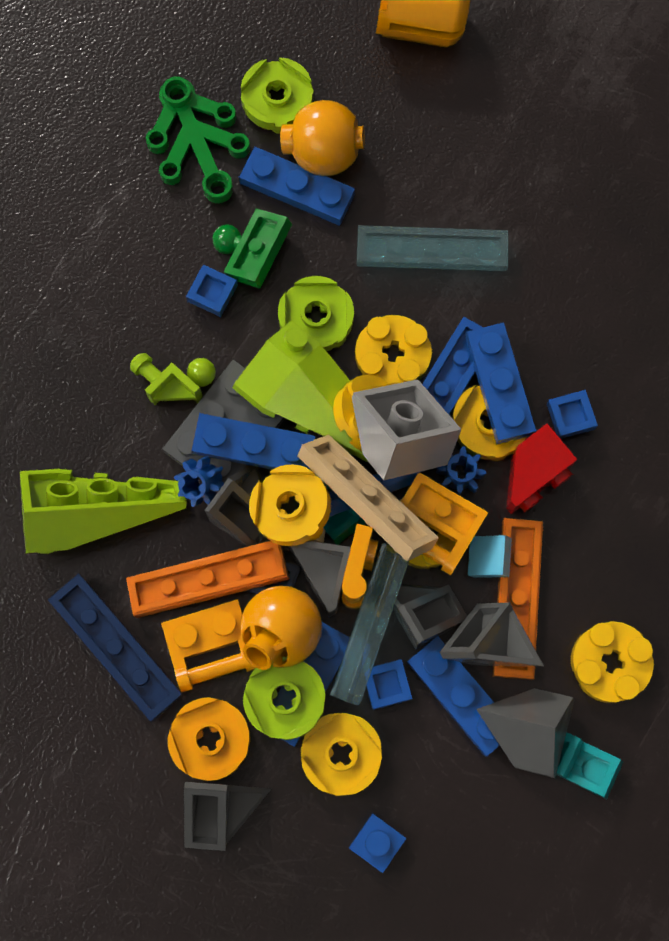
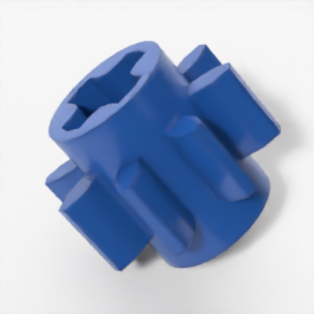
[436,446,486,496]
[174,456,224,507]

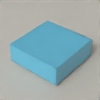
[468,535,512,578]

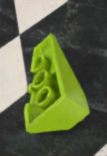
[232,320,368,462]
[20,469,187,554]

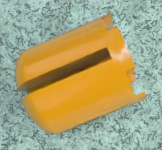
[376,0,470,48]

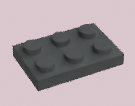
[162,360,286,492]

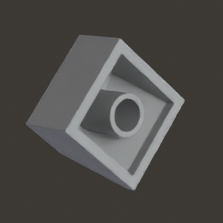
[352,379,461,480]

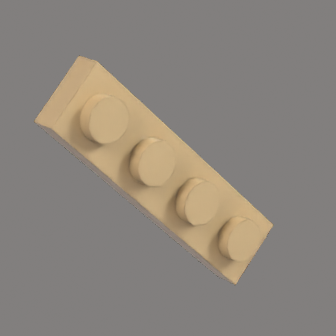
[297,435,439,561]

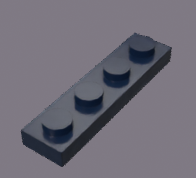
[48,573,183,722]

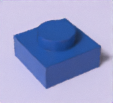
[186,265,238,317]
[547,390,598,439]
[362,659,412,710]
[349,813,406,873]

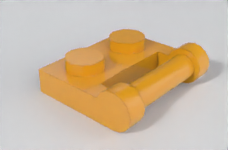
[401,472,488,575]
[342,524,378,609]
[161,599,256,693]

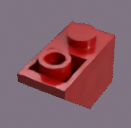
[506,424,577,514]

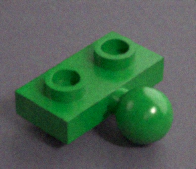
[212,209,292,288]

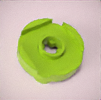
[241,58,314,134]
[278,276,354,351]
[243,656,326,740]

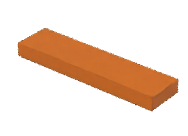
[492,518,543,680]
[126,541,290,618]

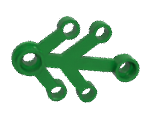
[145,77,250,204]

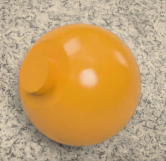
[280,100,365,176]
[241,586,322,670]

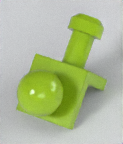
[130,353,216,405]

